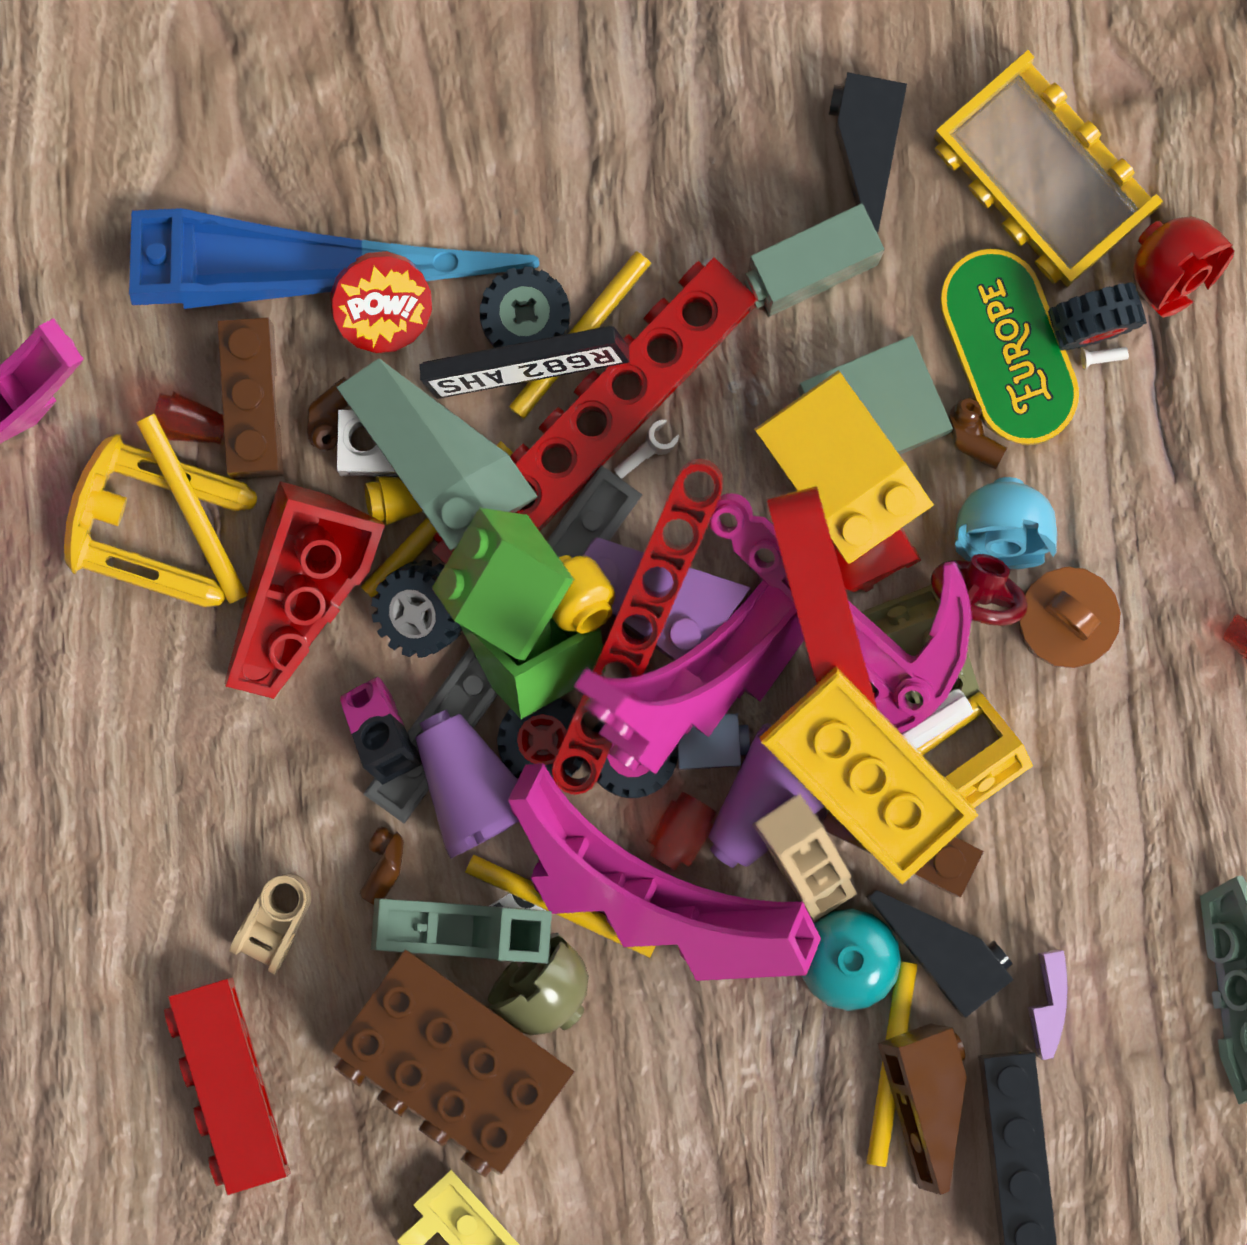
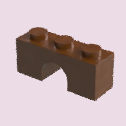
[218,317,283,479]

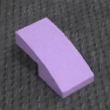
[1028,950,1067,1060]

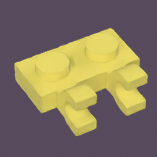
[397,1170,519,1245]

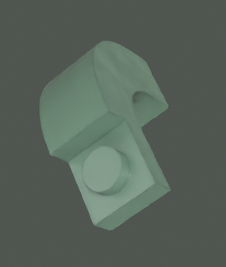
[371,898,552,963]

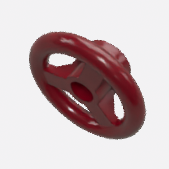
[931,554,1028,626]

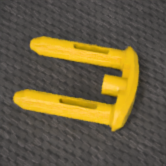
[64,434,258,607]

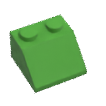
[432,507,574,660]
[460,617,606,719]

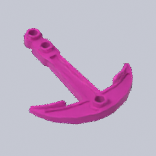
[709,493,972,733]

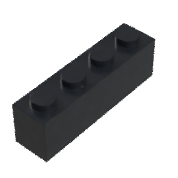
[978,1050,1057,1245]

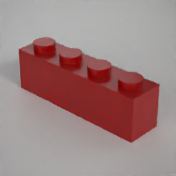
[164,977,291,1195]

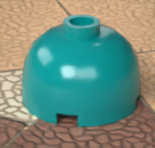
[801,908,901,1011]

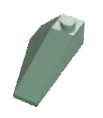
[337,358,537,553]
[1200,875,1247,1105]

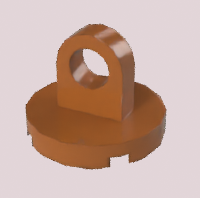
[1019,567,1121,668]

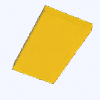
[760,667,978,884]

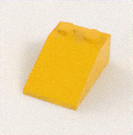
[754,370,934,564]

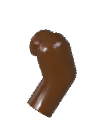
[949,398,1007,470]

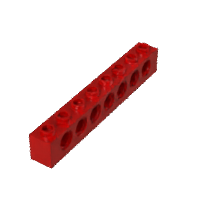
[432,257,757,565]

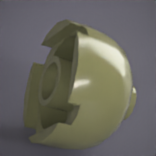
[487,933,589,1036]

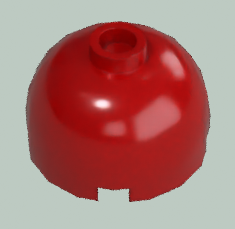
[1133,216,1235,318]

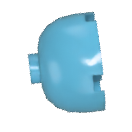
[955,477,1057,569]

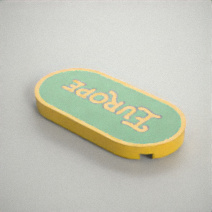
[940,249,1079,445]

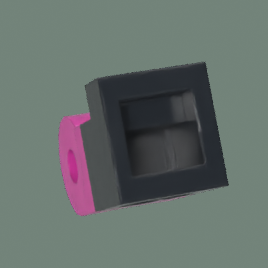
[340,677,422,785]

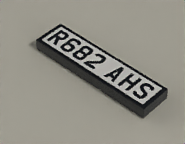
[419,326,630,399]

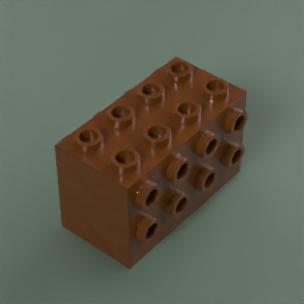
[331,949,575,1177]

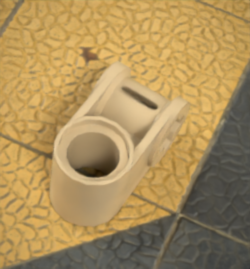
[229,873,312,975]

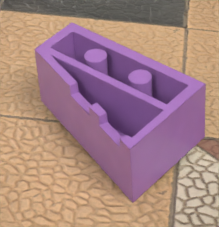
[581,537,751,662]

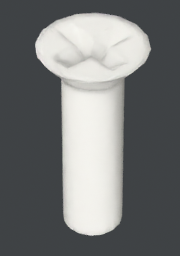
[1080,347,1128,370]

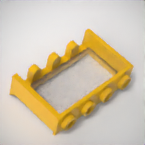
[934,50,1163,288]

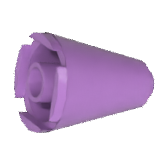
[415,709,519,859]
[708,723,824,868]

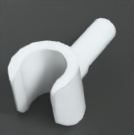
[614,420,679,479]

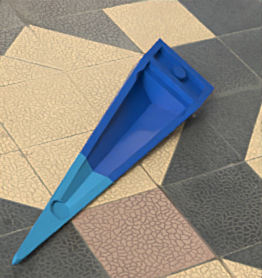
[129,208,539,309]

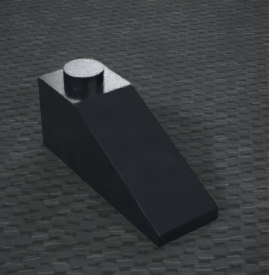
[828,72,907,234]
[866,890,1014,1018]

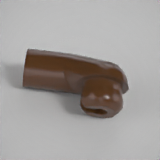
[307,377,349,451]
[360,826,404,905]

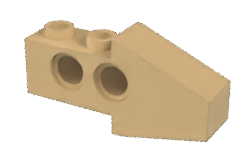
[752,794,857,922]

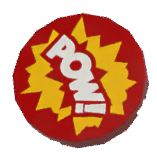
[330,251,432,353]

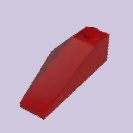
[225,481,385,699]

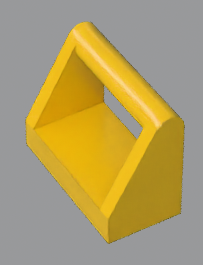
[917,691,1033,808]

